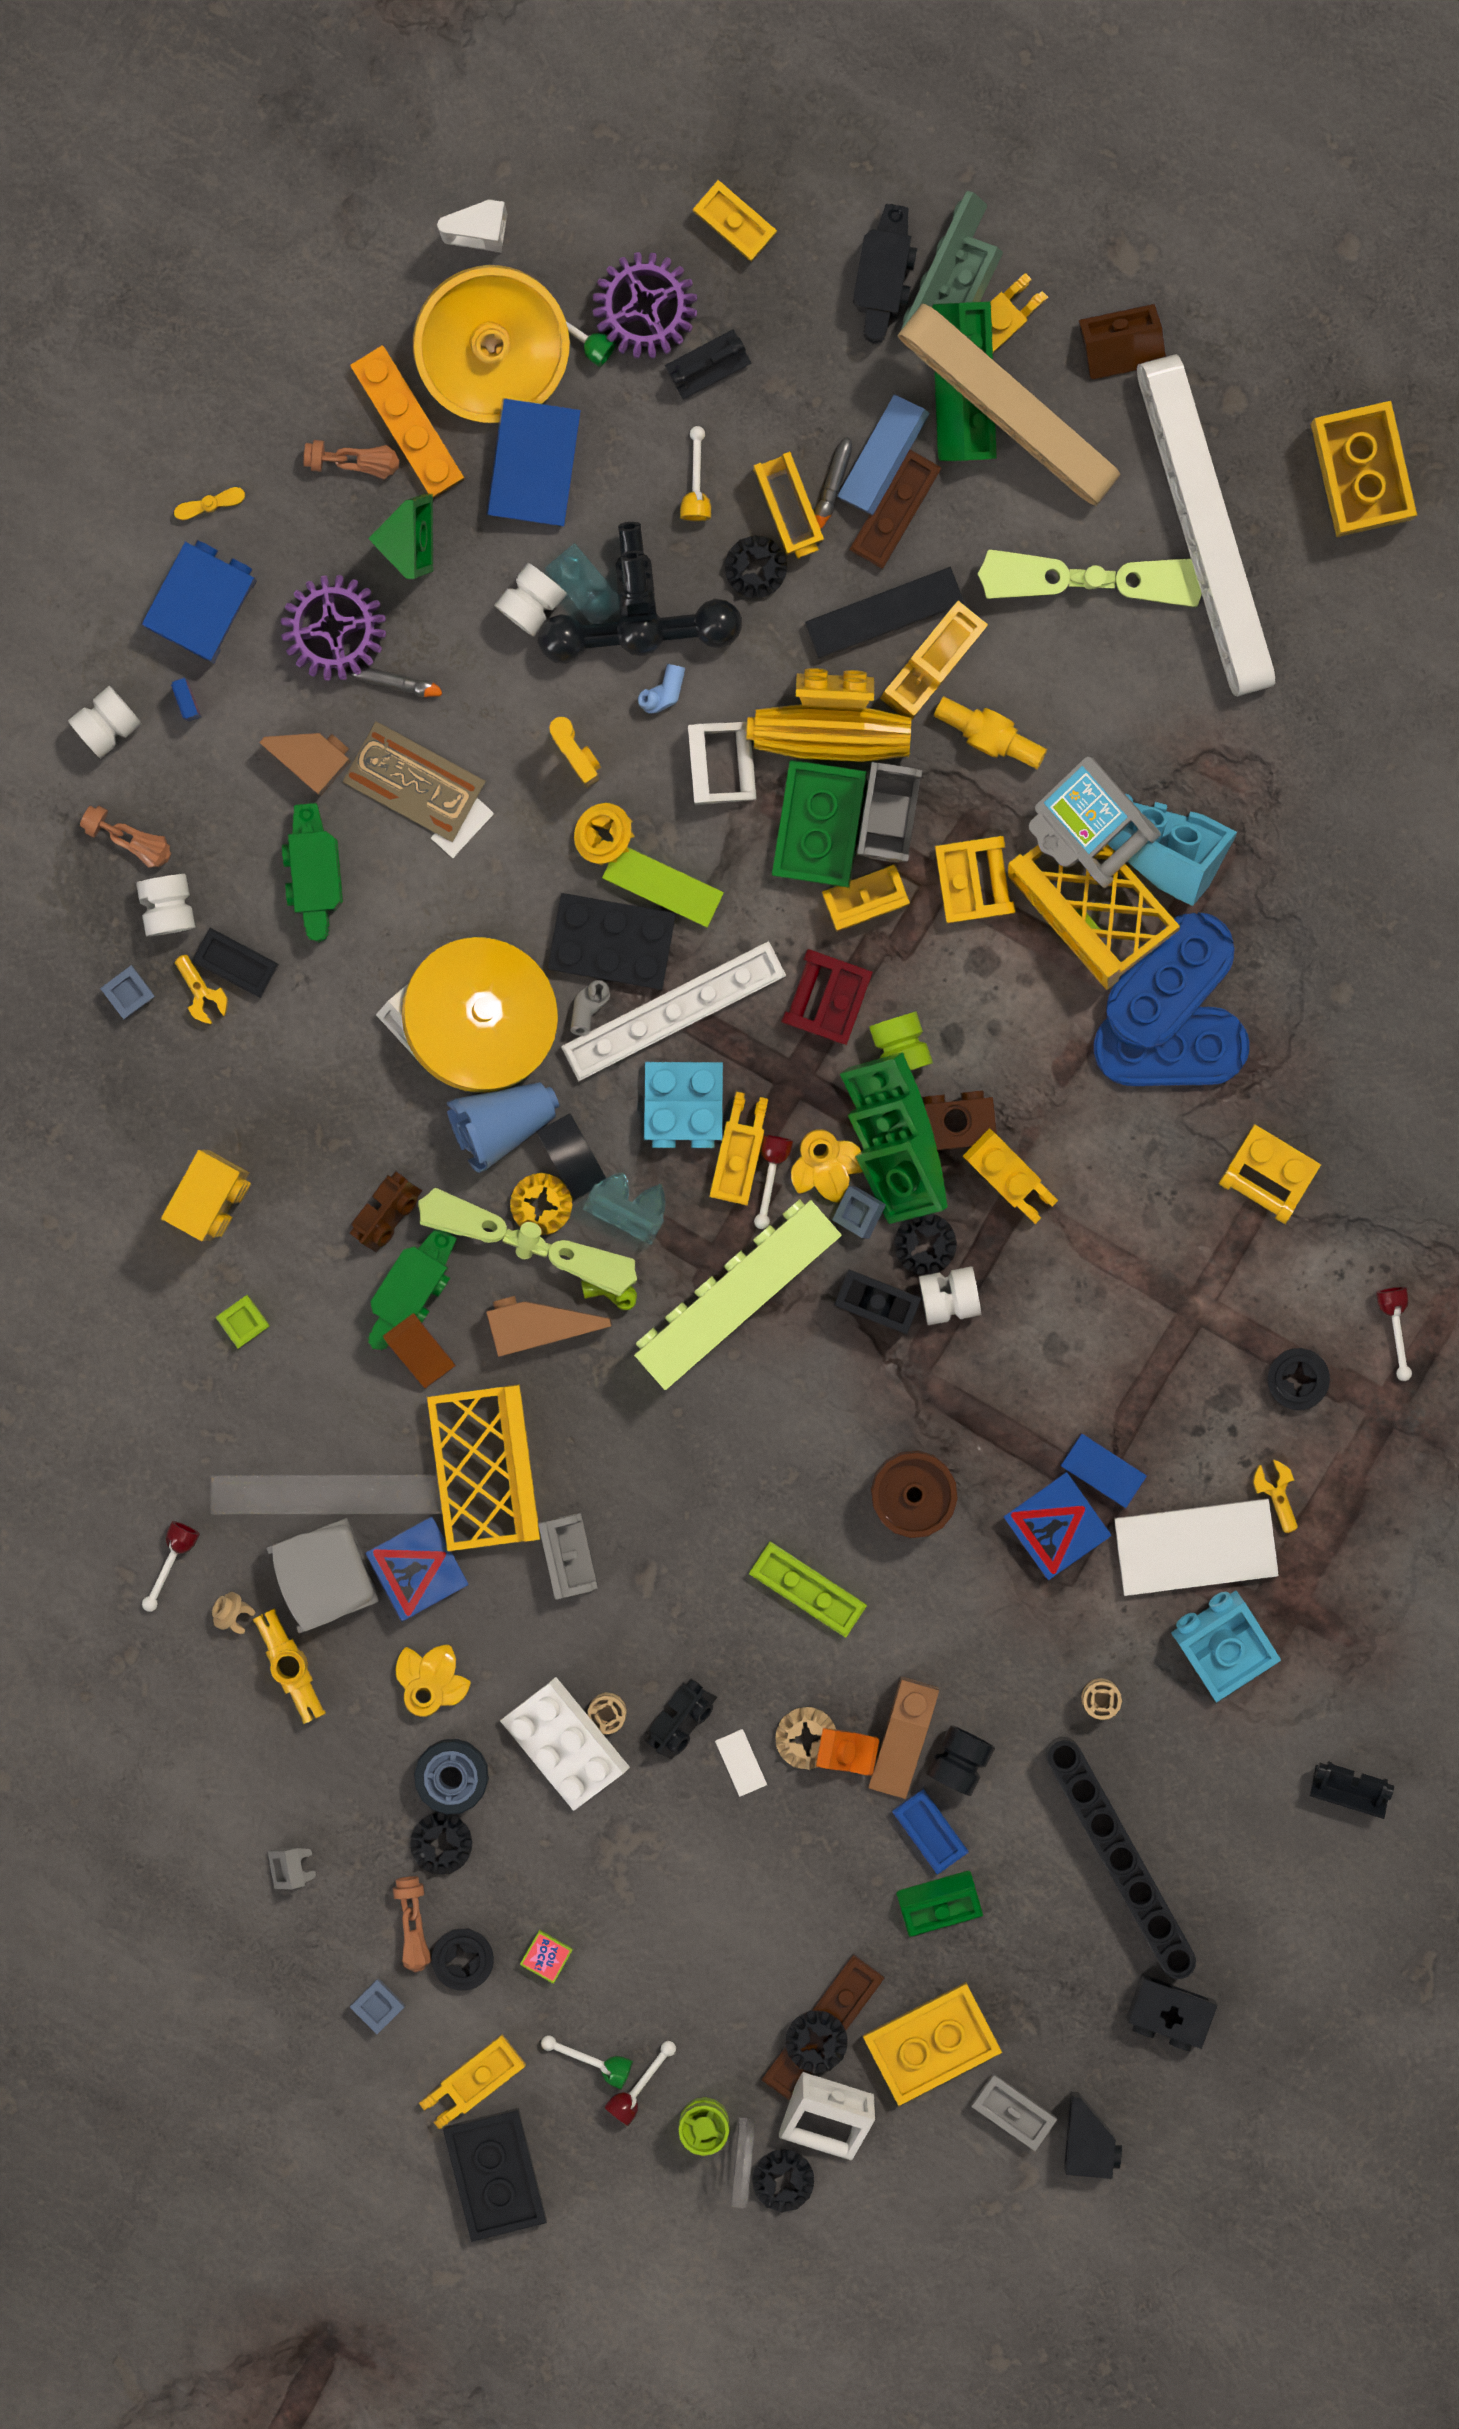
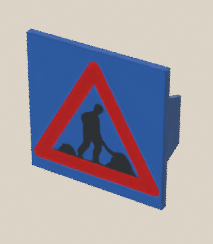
[1004,1472,1112,1580]
[365,1517,469,1622]

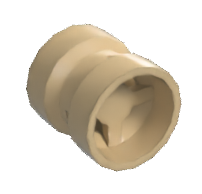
[1081,1678,1122,1720]
[587,1692,627,1734]

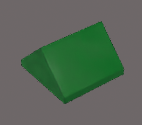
[368,493,433,579]

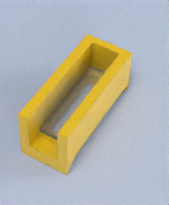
[753,451,824,559]

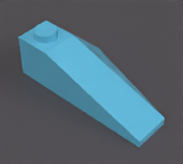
[1108,794,1237,906]

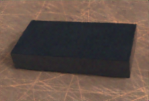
[192,928,279,998]

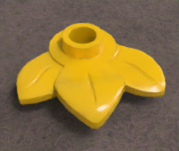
[791,1129,863,1203]
[396,1644,471,1717]

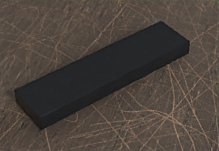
[805,567,964,659]

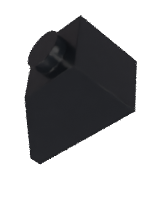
[1064,2091,1122,2179]

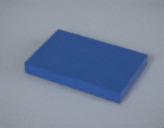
[486,398,581,526]

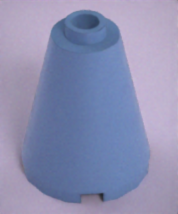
[447,1082,559,1173]

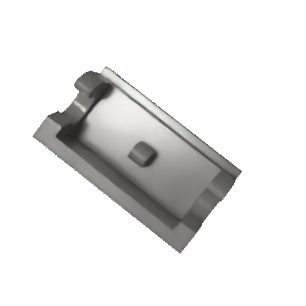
[538,1512,598,1600]

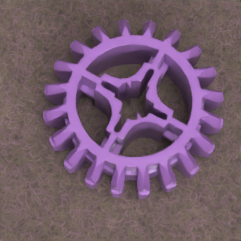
[593,252,697,358]
[281,575,386,681]

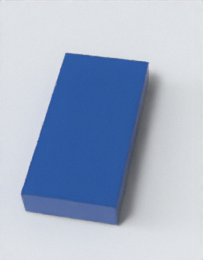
[1060,1433,1147,1508]
[892,1788,969,1875]

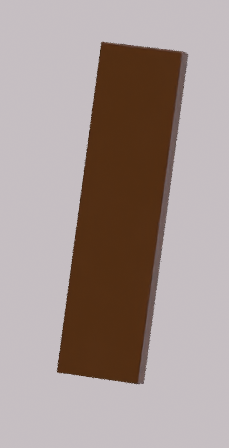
[761,1954,885,2101]

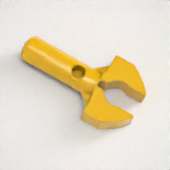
[175,955,228,1024]
[1253,1459,1298,1533]

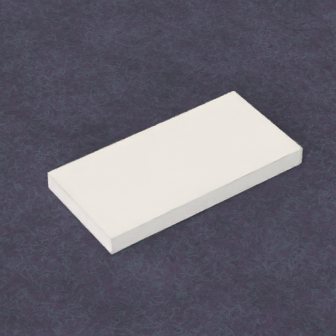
[1114,1498,1279,1596]

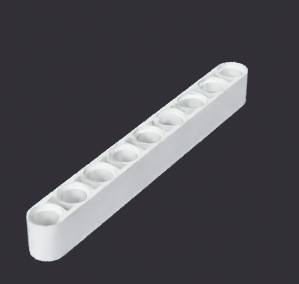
[1137,354,1275,697]

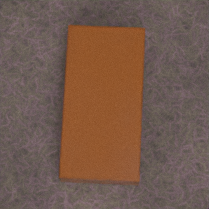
[383,1313,456,1388]

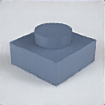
[100,965,156,1020]
[832,1186,886,1239]
[350,1978,405,2034]

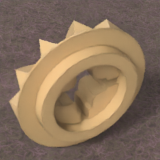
[776,1707,836,1770]

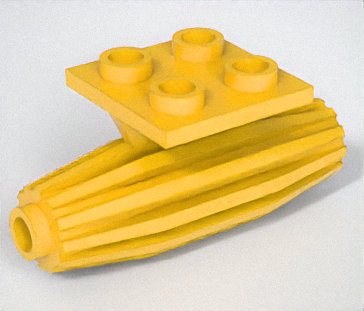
[746,668,911,762]

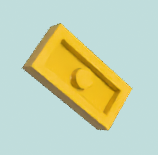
[693,180,777,262]

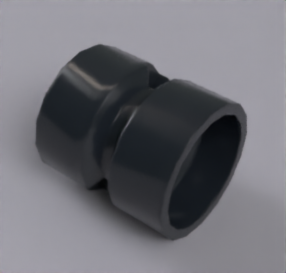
[926,1725,995,1796]

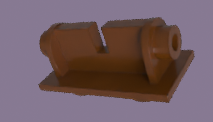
[349,1171,423,1253]

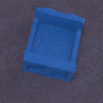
[142,540,257,664]

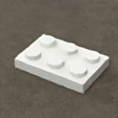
[500,1677,630,1811]

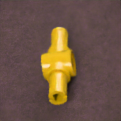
[934,696,1048,769]
[252,1608,326,1724]

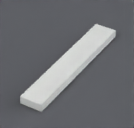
[561,941,786,1081]

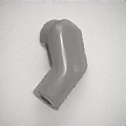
[570,980,610,1036]

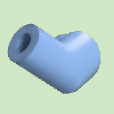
[638,664,685,714]

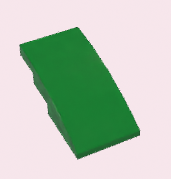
[840,1052,948,1224]

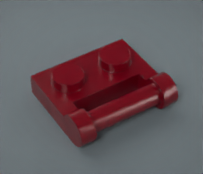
[781,949,873,1046]

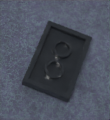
[548,893,676,990]
[443,2108,547,2242]

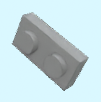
[971,2073,1057,2151]

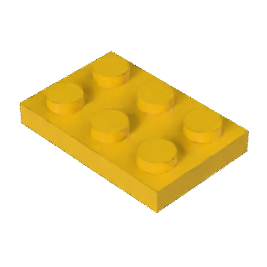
[863,1982,1002,2106]

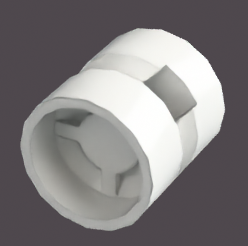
[494,563,567,637]
[68,685,142,759]
[136,874,196,937]
[918,1266,981,1325]

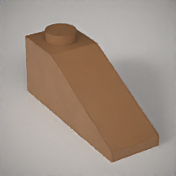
[486,1296,612,1357]
[868,1676,939,1799]

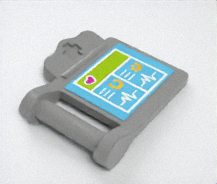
[1029,757,1161,888]

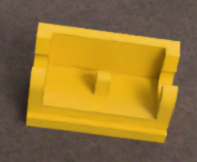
[822,864,910,932]

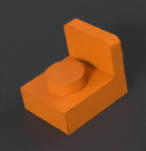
[816,1728,879,1776]

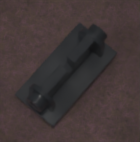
[665,329,752,400]
[645,1678,717,1759]
[1310,1761,1394,1819]

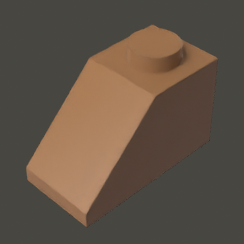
[259,733,351,796]

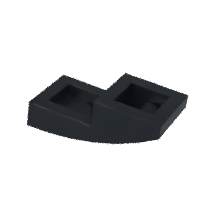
[536,1113,608,1200]

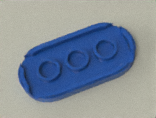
[1106,912,1234,1049]
[1093,1007,1250,1086]

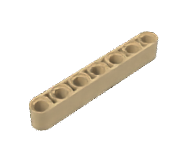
[898,304,1121,506]

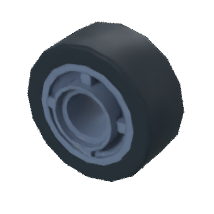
[414,1739,489,1815]

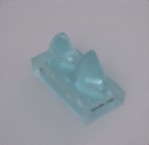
[545,543,619,625]
[583,1173,666,1245]

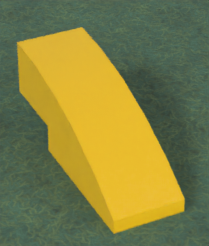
[880,601,988,721]

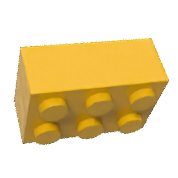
[1311,401,1417,537]
[161,1150,251,1241]

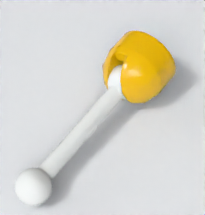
[680,426,711,521]

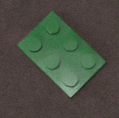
[772,760,868,888]

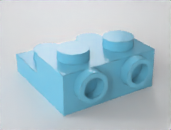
[644,1062,723,1148]
[1171,1591,1281,1703]

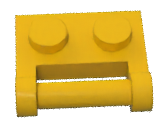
[549,717,601,788]
[935,836,1016,924]
[1218,1124,1321,1224]

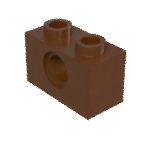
[922,1090,997,1150]

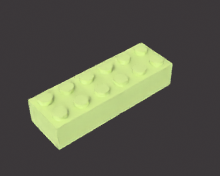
[634,1199,842,1390]

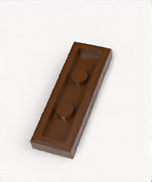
[849,450,942,570]

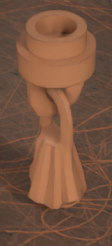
[304,440,399,480]
[80,806,171,868]
[393,1876,432,1972]

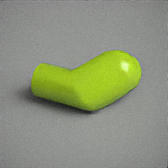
[581,1280,637,1310]

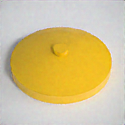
[413,265,570,423]
[402,937,558,1093]

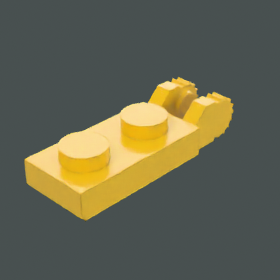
[991,273,1048,353]
[710,1092,768,1205]
[963,1128,1058,1224]
[419,2034,526,2129]

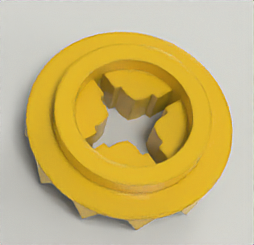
[574,803,635,866]
[510,1173,572,1235]

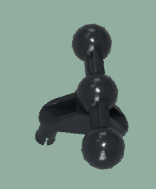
[538,522,742,664]

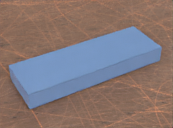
[837,395,930,515]

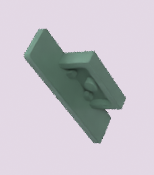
[901,191,1003,330]

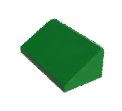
[896,1871,983,1937]

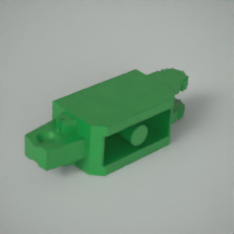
[282,803,343,943]
[367,1229,457,1351]

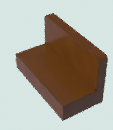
[1079,304,1166,379]

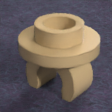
[212,1592,256,1634]

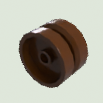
[871,1450,958,1538]

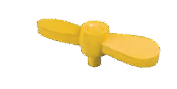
[174,487,245,520]

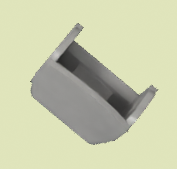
[857,762,922,863]
[266,1518,379,1633]

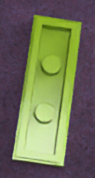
[602,848,724,928]
[749,1541,867,1638]

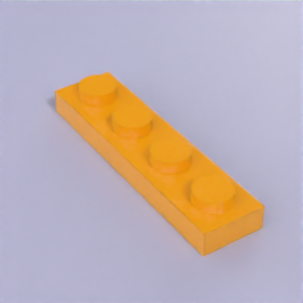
[350,345,465,499]

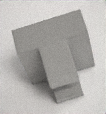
[268,1848,316,1890]

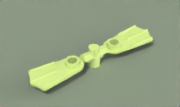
[977,550,1202,607]
[418,1188,637,1296]

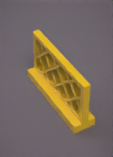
[1008,844,1180,990]
[427,1384,540,1551]

